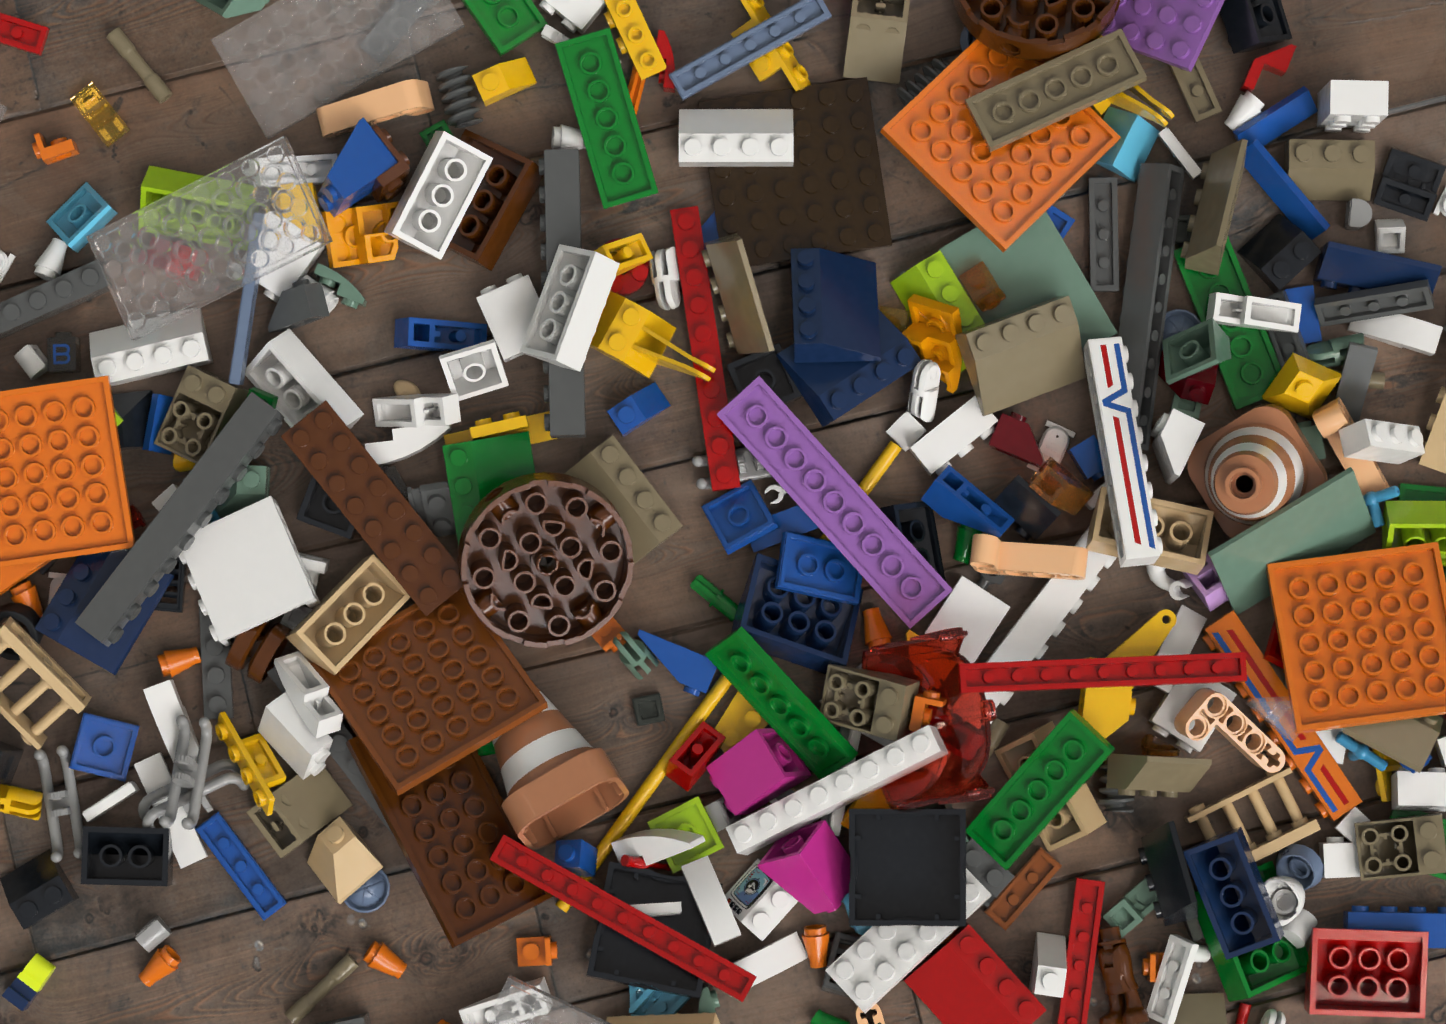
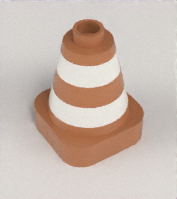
[1187,404,1328,538]
[492,684,629,850]

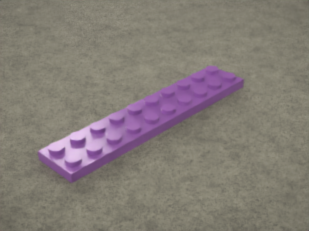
[716,376,953,629]

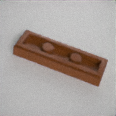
[984,847,1062,931]

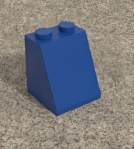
[317,118,398,217]

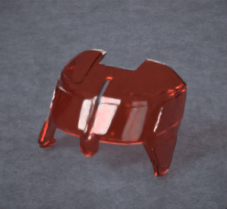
[861,627,997,810]

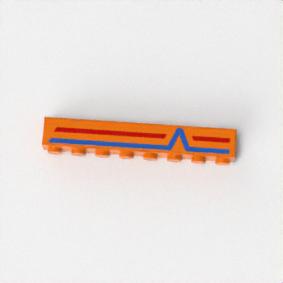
[1201,610,1363,821]

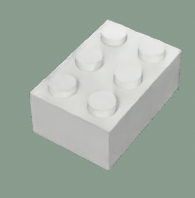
[1317,80,1389,133]

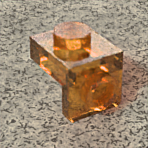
[959,261,1006,312]

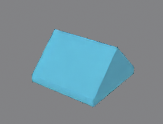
[1096,106,1160,183]
[46,182,118,253]

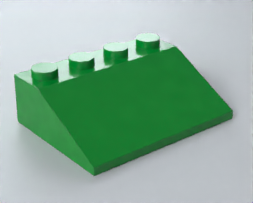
[442,431,535,546]
[1194,861,1308,1002]

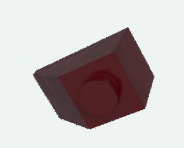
[1158,349,1218,405]
[989,412,1046,470]

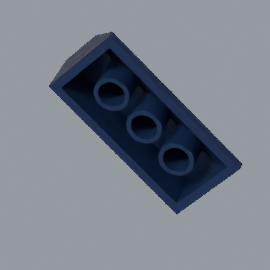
[1313,241,1442,294]
[1183,827,1284,960]

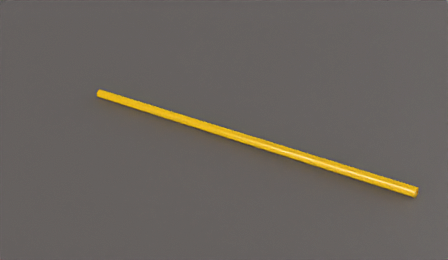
[555,441,902,913]

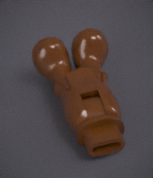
[1097,926,1150,1024]

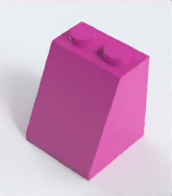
[706,728,812,816]
[757,820,850,914]

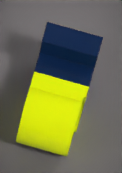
[2,953,56,1011]

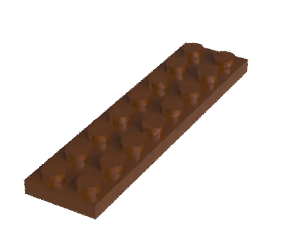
[281,401,463,616]

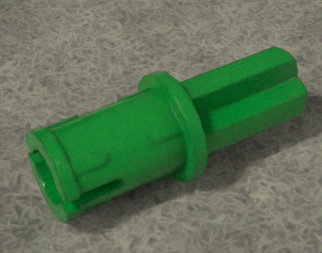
[690,574,738,622]

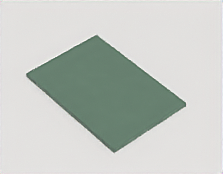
[939,211,1118,349]
[1208,467,1376,615]

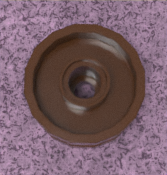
[225,620,292,684]

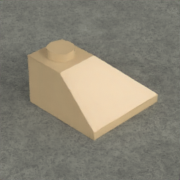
[307,816,384,904]

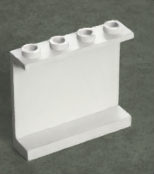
[179,496,320,647]

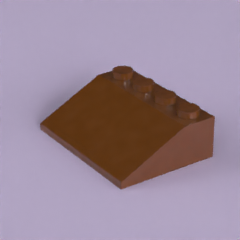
[447,129,544,271]

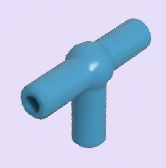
[1363,486,1400,528]
[1335,732,1388,771]

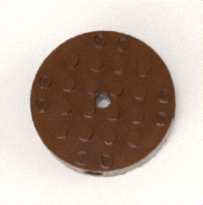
[953,0,1121,60]
[458,472,634,648]

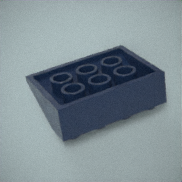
[791,248,881,363]
[776,309,921,427]
[34,549,174,675]
[731,553,863,674]

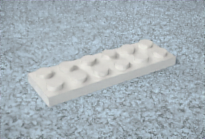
[825,868,992,1014]

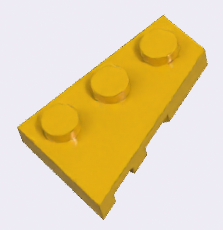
[715,691,768,753]

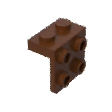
[371,124,410,203]

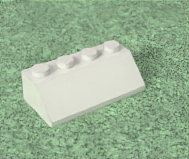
[679,109,794,167]
[384,131,493,260]
[520,244,620,372]
[89,307,213,387]
[245,328,364,429]
[1150,408,1205,484]

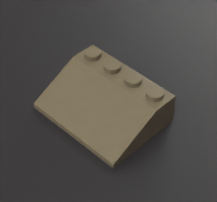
[1181,139,1248,276]
[701,233,775,355]
[955,296,1086,416]
[564,435,683,565]

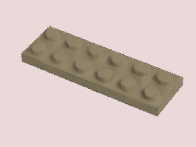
[965,28,1147,152]

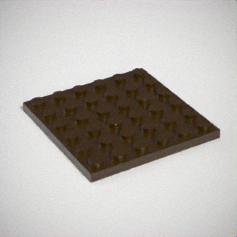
[698,77,892,267]

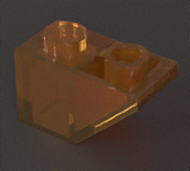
[1029,457,1094,515]

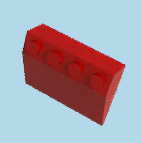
[904,922,1047,1024]
[1304,927,1429,1019]

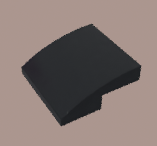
[1373,147,1446,222]

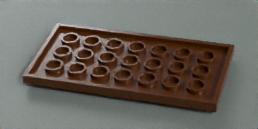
[346,736,553,948]

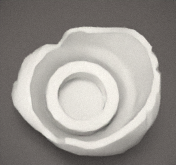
[1264,876,1305,926]

